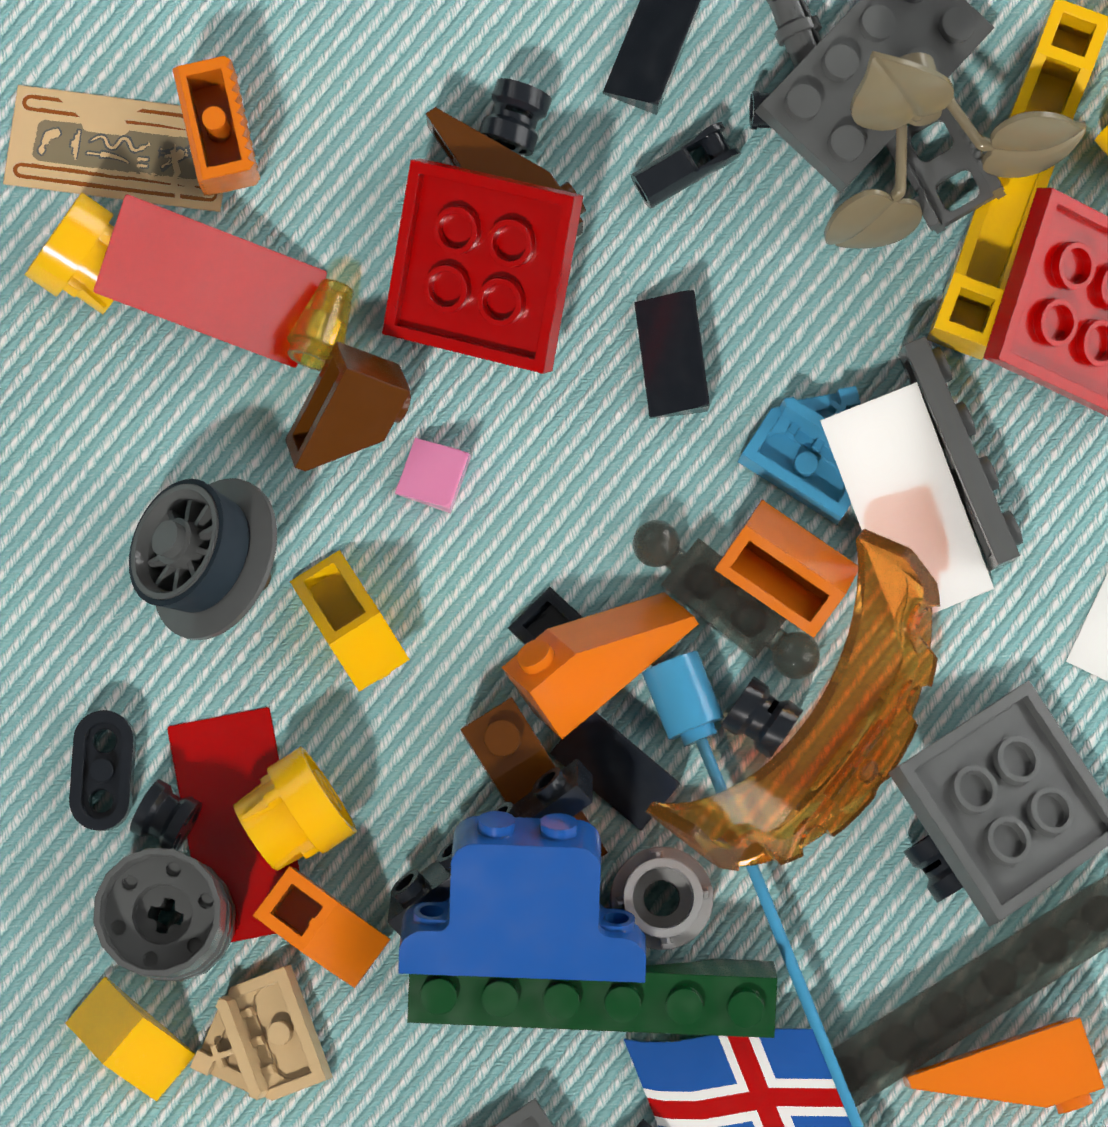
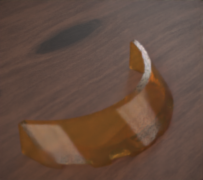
[645,529,940,871]

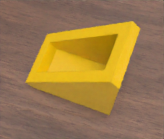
[65,977,196,1101]

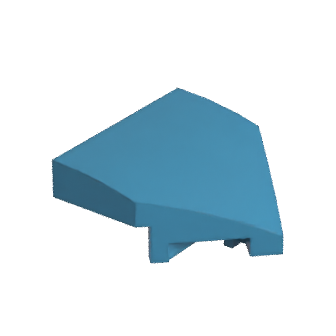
[737,386,861,525]

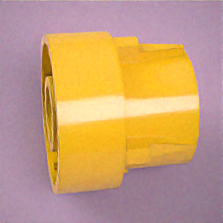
[24,192,114,315]
[233,746,357,871]

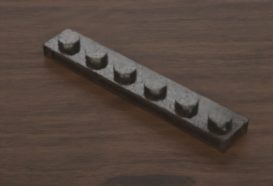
[832,873,1108,1107]

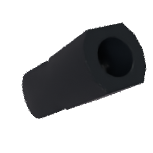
[631,122,741,209]

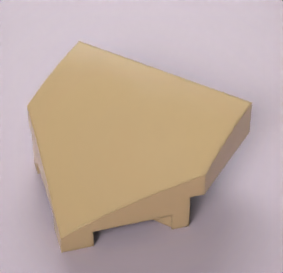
[190,964,333,1101]

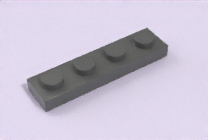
[898,336,1023,571]

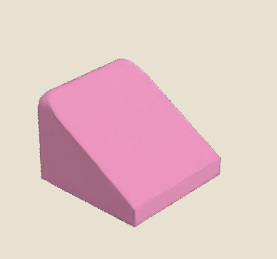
[395,438,471,514]

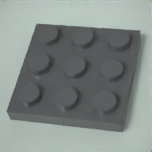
[888,680,1108,927]

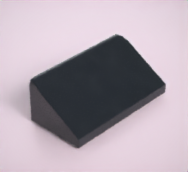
[603,0,701,115]
[634,290,710,419]
[550,712,680,831]

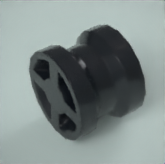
[130,779,202,851]

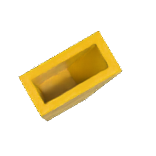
[289,550,410,692]

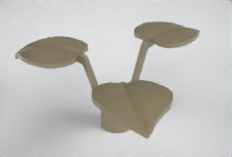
[824,51,1087,249]

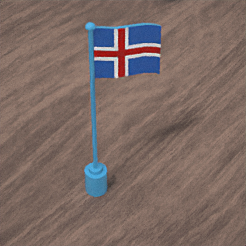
[624,651,864,1127]

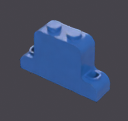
[398,811,646,983]

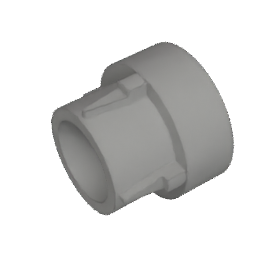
[610,847,714,950]

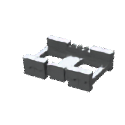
[885,98,1006,234]

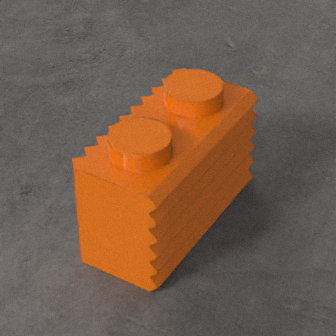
[172,56,260,196]

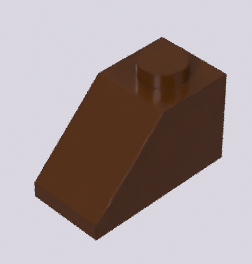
[285,341,411,471]

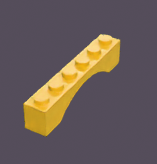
[927,0,1108,360]

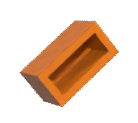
[714,500,860,638]

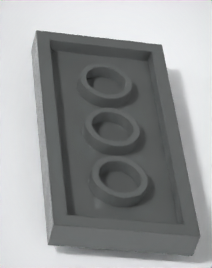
[754,0,995,193]

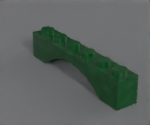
[407,959,777,1038]

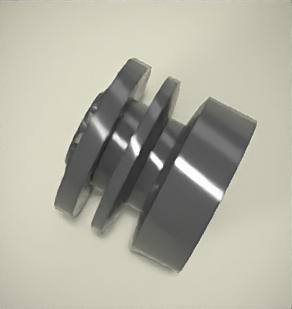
[93,848,236,982]

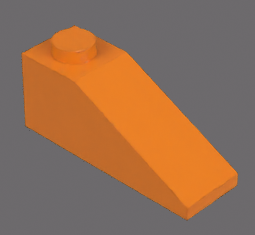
[501,592,699,739]
[902,1017,1105,1114]

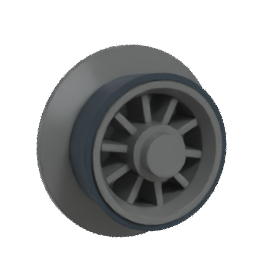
[129,478,277,640]

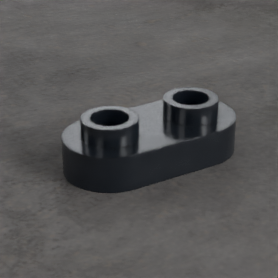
[69,710,136,831]

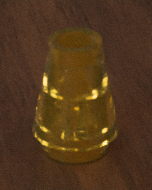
[287,279,354,371]

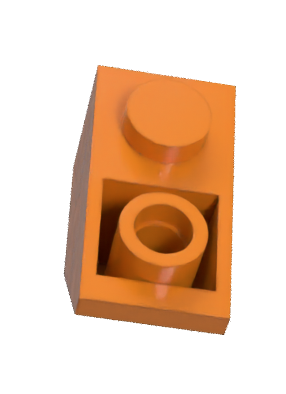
[253,866,391,988]

